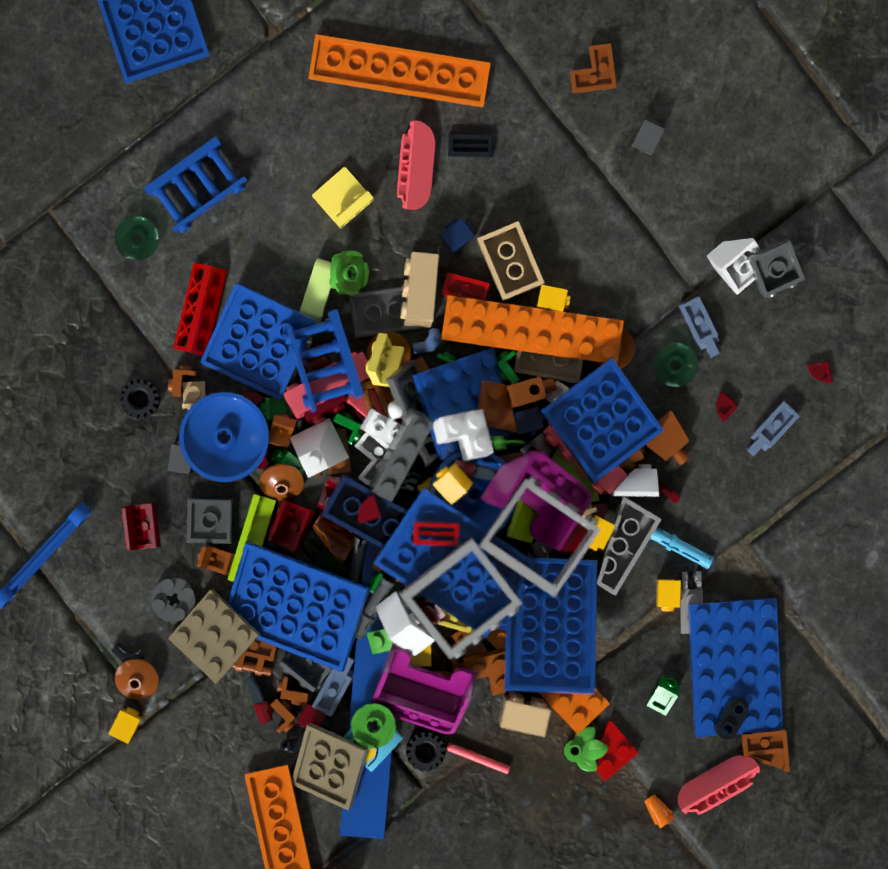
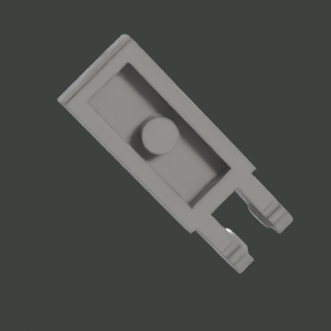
[680,572,703,634]

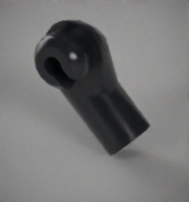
[111,643,145,662]
[281,729,305,754]

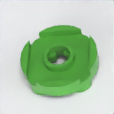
[329,251,369,295]
[351,703,396,749]

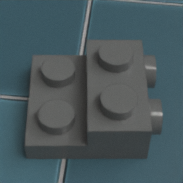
[748,239,805,298]

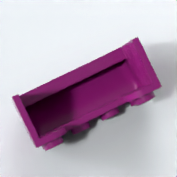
[481,451,592,551]
[371,644,477,734]

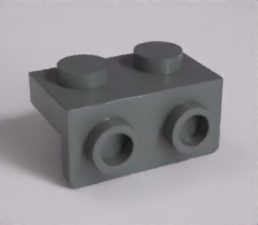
[279,652,332,692]

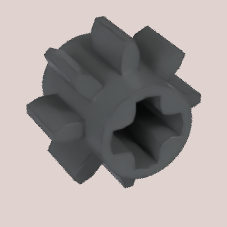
[526,540,554,558]

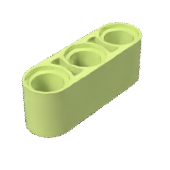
[300,258,332,324]

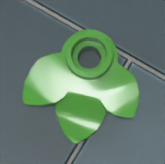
[490,436,525,452]
[564,727,608,772]

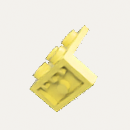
[312,167,374,229]

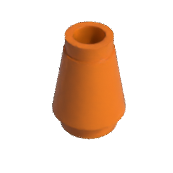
[644,794,674,828]

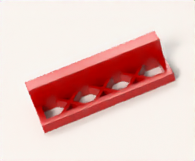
[173,263,227,356]

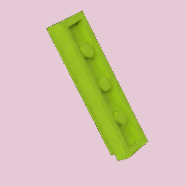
[227,494,277,582]

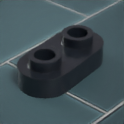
[714,697,749,740]

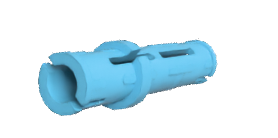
[650,527,714,569]

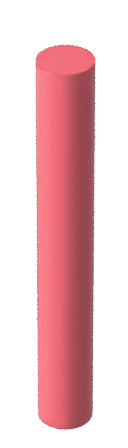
[446,742,510,774]

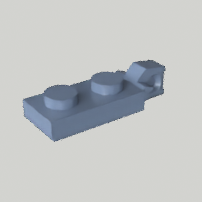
[678,296,720,358]
[746,401,800,456]
[312,656,354,717]

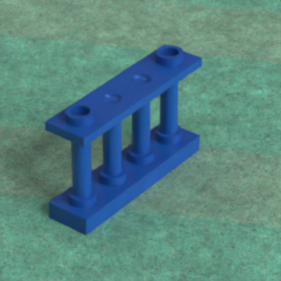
[143,136,248,233]
[282,309,364,413]

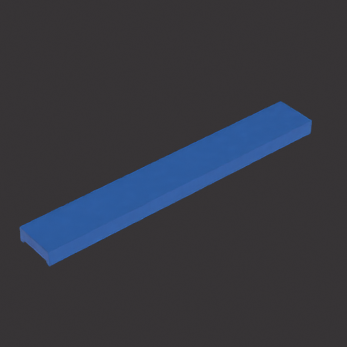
[340,541,404,839]

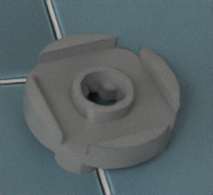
[151,577,196,622]

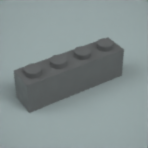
[369,407,434,502]

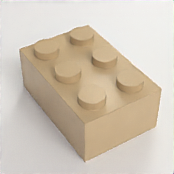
[477,221,544,301]
[400,252,439,328]
[498,692,551,737]

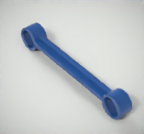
[0,502,92,609]

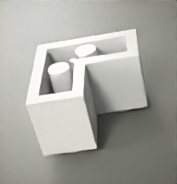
[433,409,494,462]
[355,432,390,486]
[376,591,435,656]

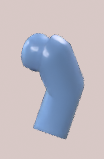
[413,328,442,354]

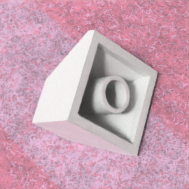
[707,238,761,295]
[290,418,349,478]
[611,464,659,496]

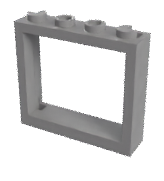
[478,477,600,597]
[399,537,522,659]

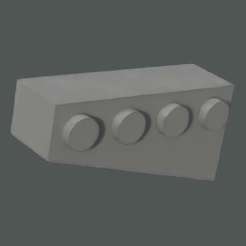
[597,496,662,596]

